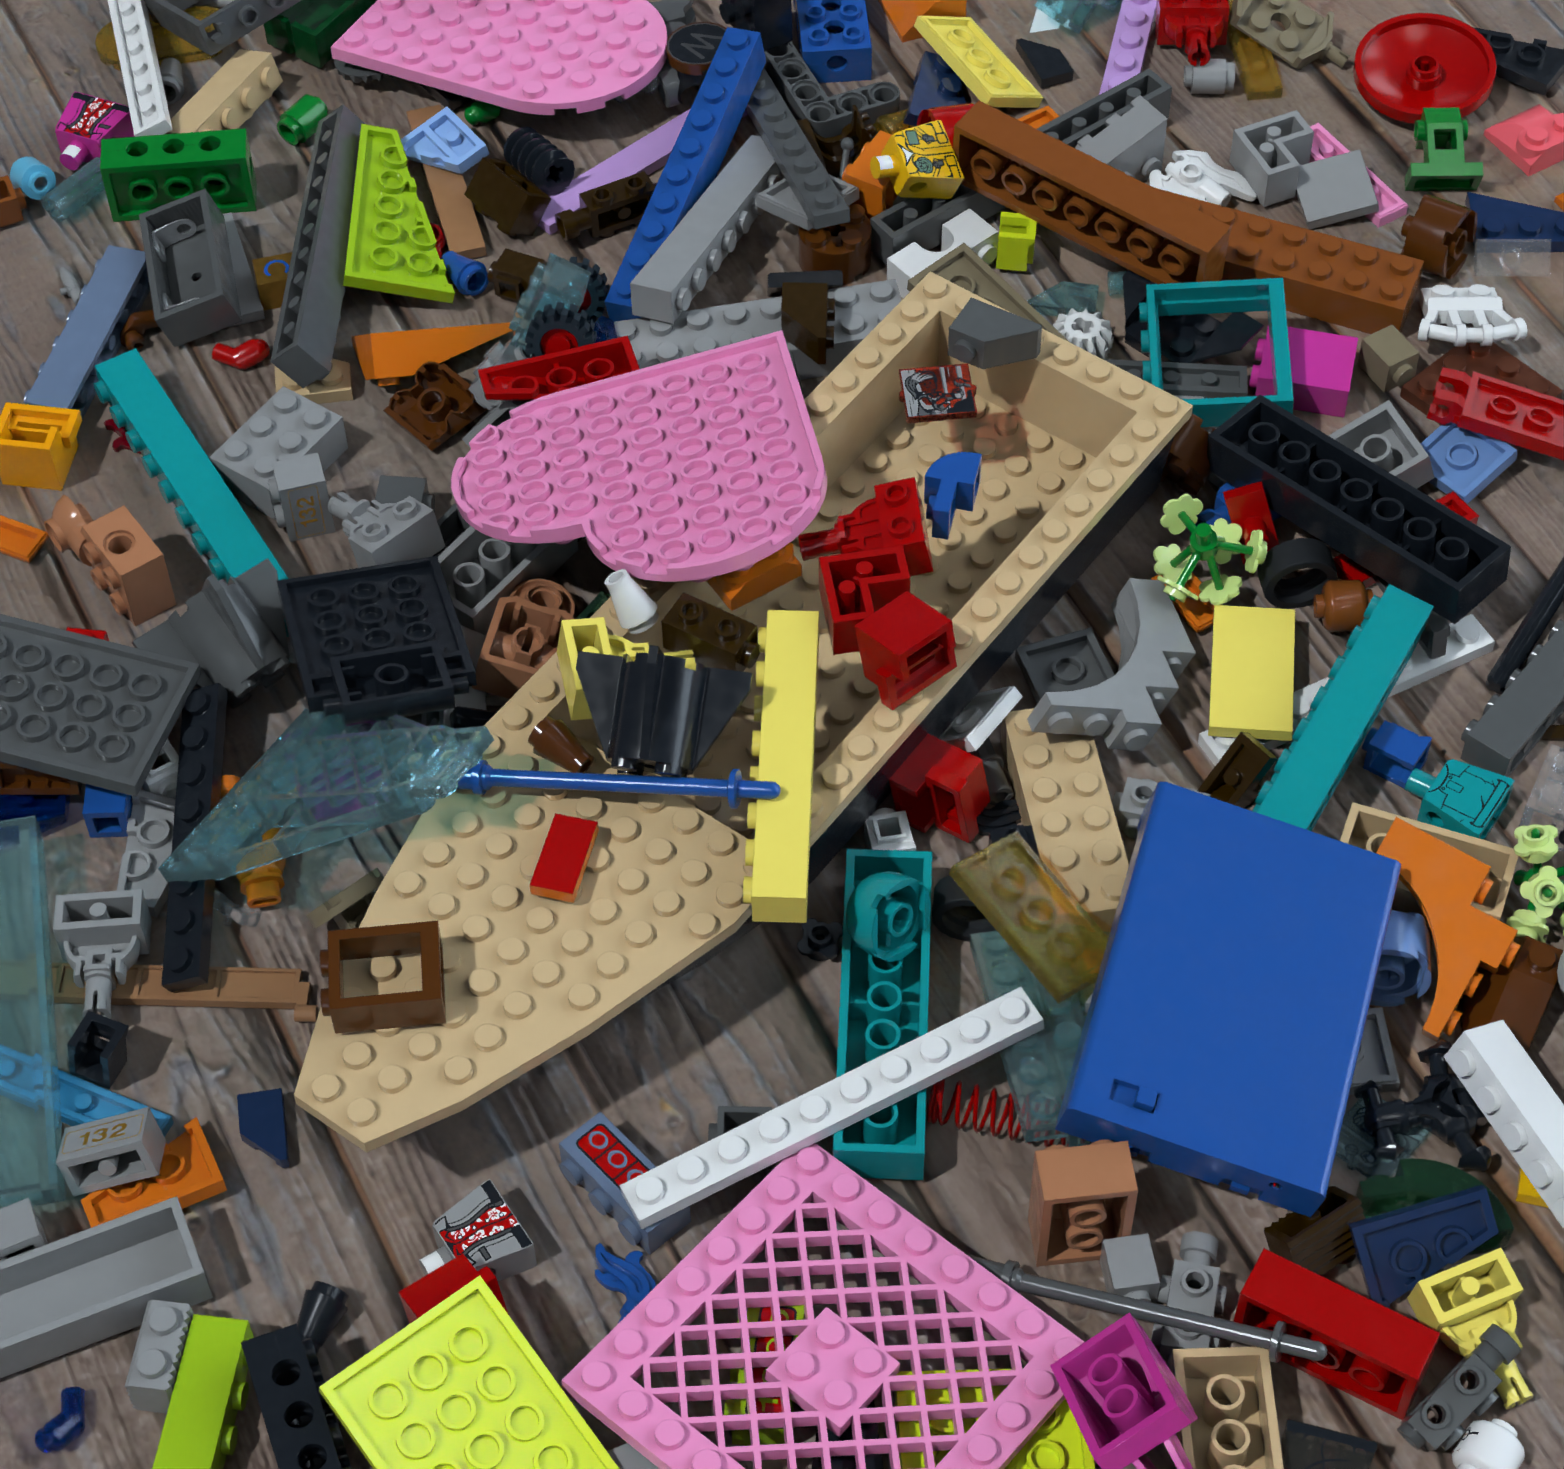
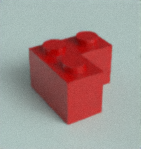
[819,546,910,655]

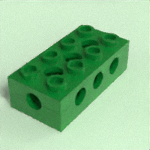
[100,128,257,222]

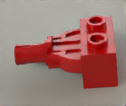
[1155,0,1229,66]
[798,477,934,577]

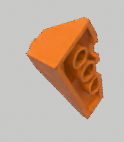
[351,322,515,386]

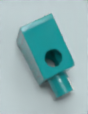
[1404,759,1515,840]

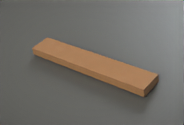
[406,105,487,259]

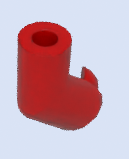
[212,338,270,370]

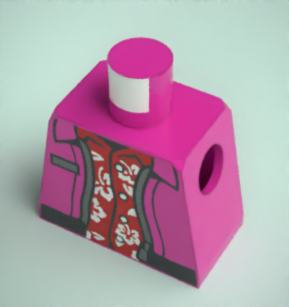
[55,91,135,170]

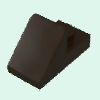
[1197,732,1278,809]

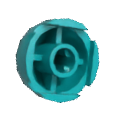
[845,871,931,962]

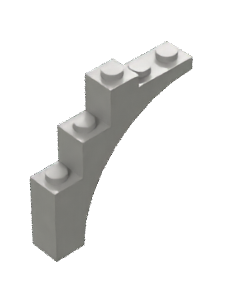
[1027,578,1196,751]

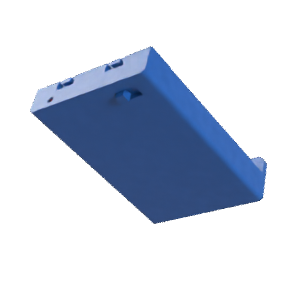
[1055,782,1401,1218]

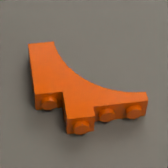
[1376,817,1521,1042]

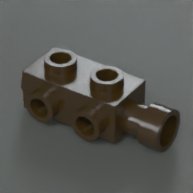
[555,171,657,241]

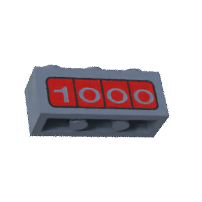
[559,1112,691,1255]

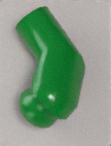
[464,100,501,125]

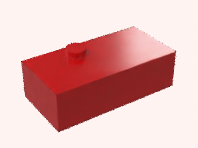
[1233,1248,1440,1420]

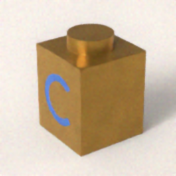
[252,252,292,311]

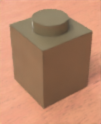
[1357,324,1420,392]

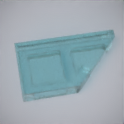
[1028,281,1099,316]

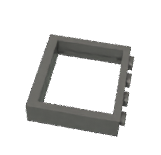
[144,0,301,56]

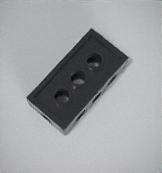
[241,1324,352,1469]

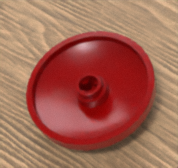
[1353,13,1497,124]

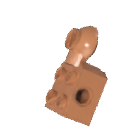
[44,495,177,626]
[472,578,575,699]

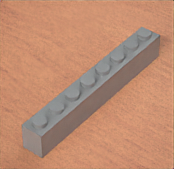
[630,135,785,324]

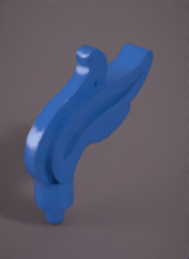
[595,1243,656,1323]

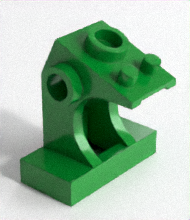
[1404,107,1484,191]

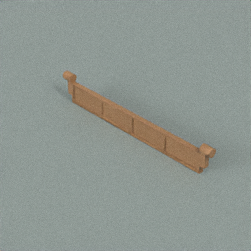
[0,961,319,1022]

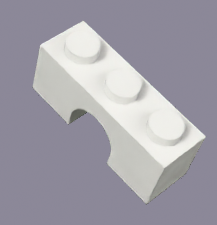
[887,208,999,298]

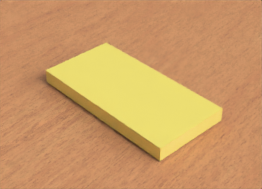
[914,15,1043,108]
[1208,605,1295,741]

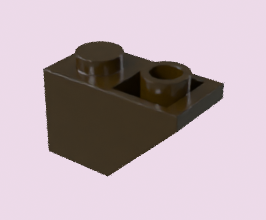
[781,282,835,364]

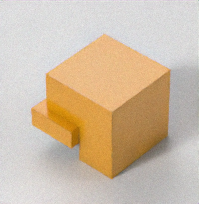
[0,402,82,491]

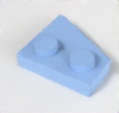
[401,106,490,174]

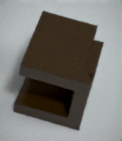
[488,248,546,310]

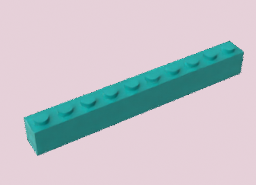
[93,348,289,637]

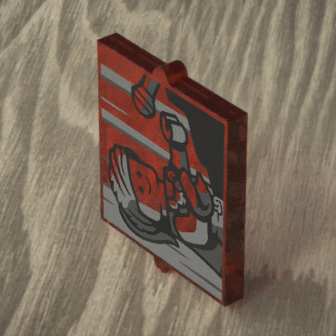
[899,363,977,424]

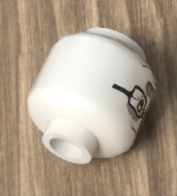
[1452,1419,1525,1469]

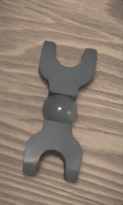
[648,0,708,108]

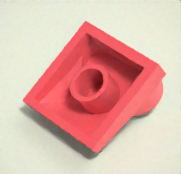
[1484,104,1564,177]

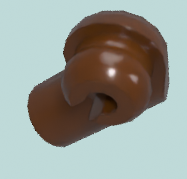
[120,309,159,351]

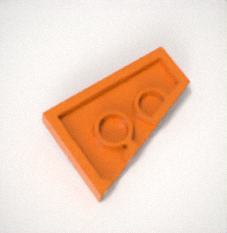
[81,1116,227,1228]

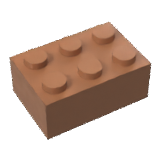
[1028,1139,1138,1267]

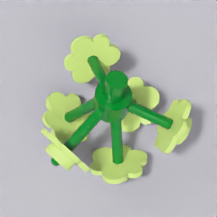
[1153,494,1267,605]

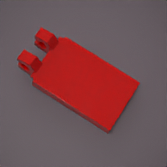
[1426,367,1564,461]

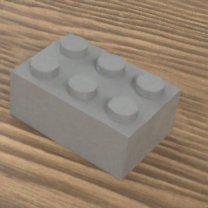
[209,386,348,520]

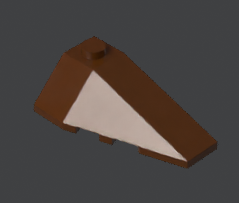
[1461,936,1563,1105]

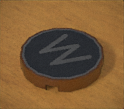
[666,22,727,76]

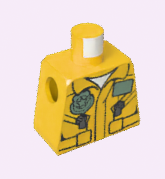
[870,120,964,199]

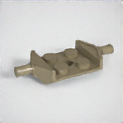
[1229,0,1350,69]

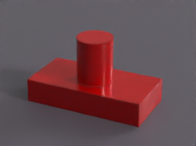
[1223,481,1279,564]

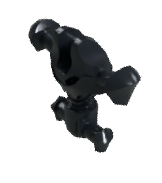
[1354,1038,1492,1172]

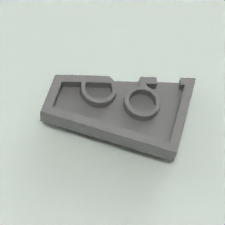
[116,789,176,917]

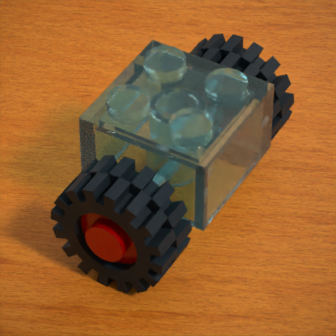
[508,253,609,358]

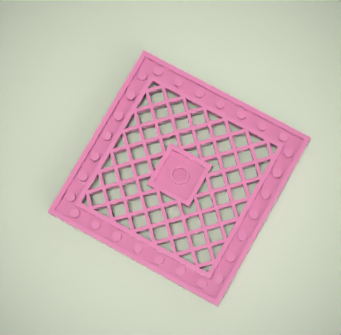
[561,1143,1084,1469]

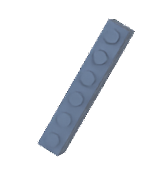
[23,245,150,419]

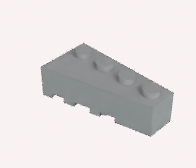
[1049,95,1168,231]

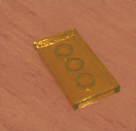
[949,831,1108,1003]

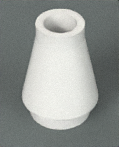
[604,569,659,634]

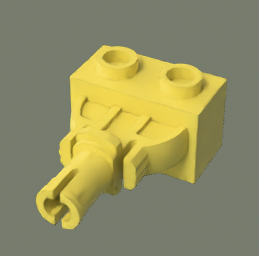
[557,617,696,721]
[1407,1248,1534,1410]

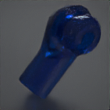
[35,1387,85,1453]

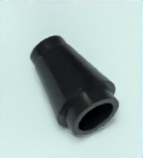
[297,1281,349,1355]

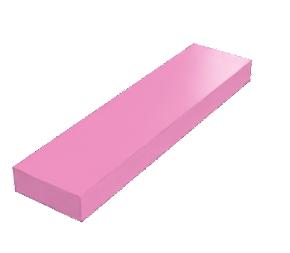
[1309,123,1408,228]

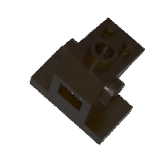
[797,105,878,178]

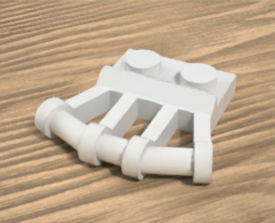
[1418,284,1527,347]

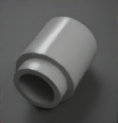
[1183,58,1235,94]

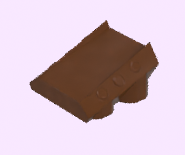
[383,362,488,451]

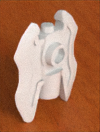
[1149,150,1257,207]

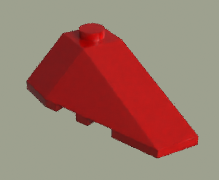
[478,336,640,401]

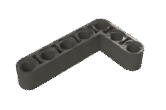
[764,41,900,138]

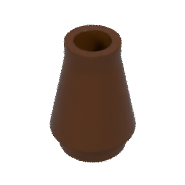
[528,716,594,773]

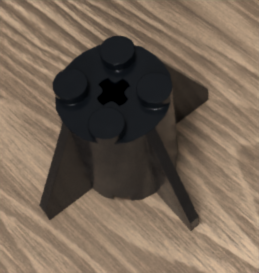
[576,645,753,778]

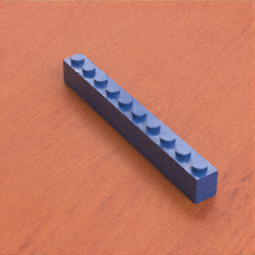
[604,27,766,322]

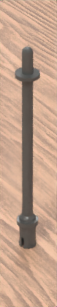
[968,1254,1328,1363]

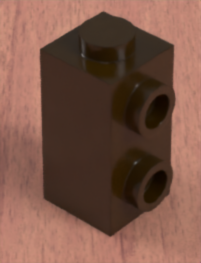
[661,592,760,672]

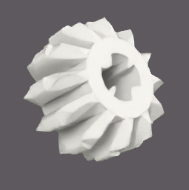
[1053,307,1114,359]

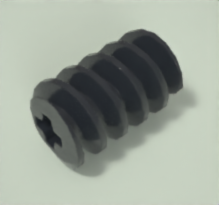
[503,126,575,195]

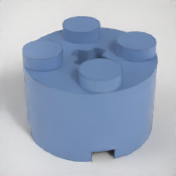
[1370,910,1432,1007]

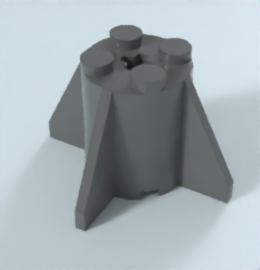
[132,558,291,709]

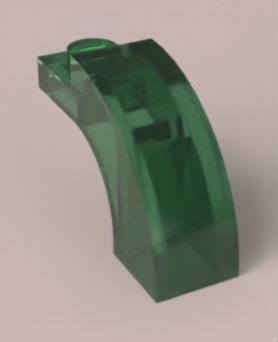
[1355,1158,1514,1255]

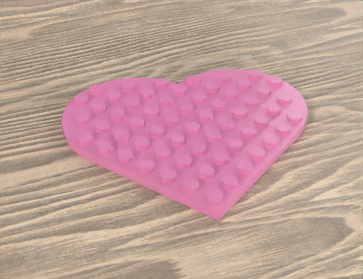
[330,0,668,115]
[451,330,827,583]

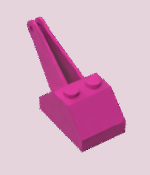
[1050,1312,1198,1469]

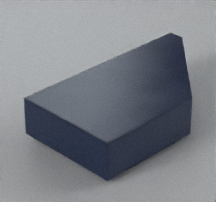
[237,1088,289,1168]

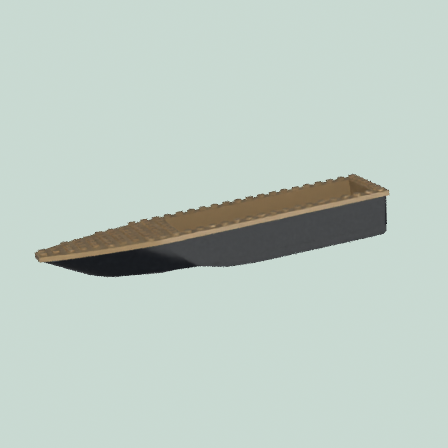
[294,271,1193,1153]

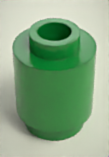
[277,94,328,145]

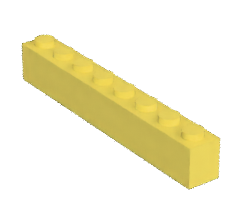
[743,610,819,923]

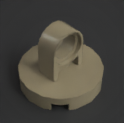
[306,867,384,930]

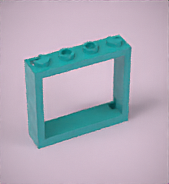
[1139,278,1294,427]

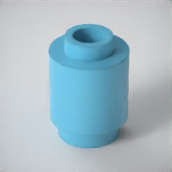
[10,156,56,200]

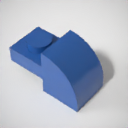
[924,452,982,540]

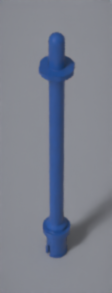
[434,759,781,809]

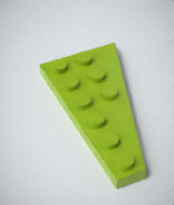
[343,124,455,304]

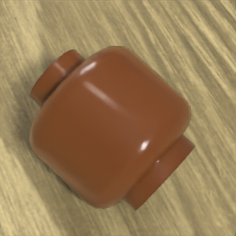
[1313,580,1373,632]

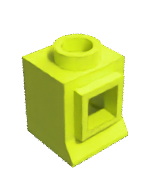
[996,212,1037,271]

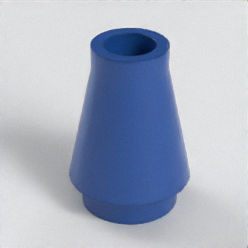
[441,251,489,296]

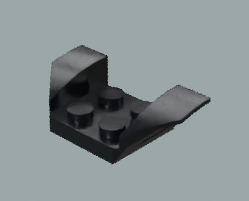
[1122,270,1264,364]

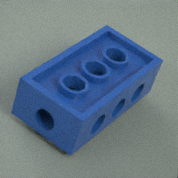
[793,0,872,83]

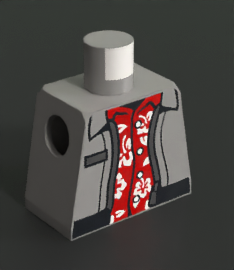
[419,1179,537,1281]

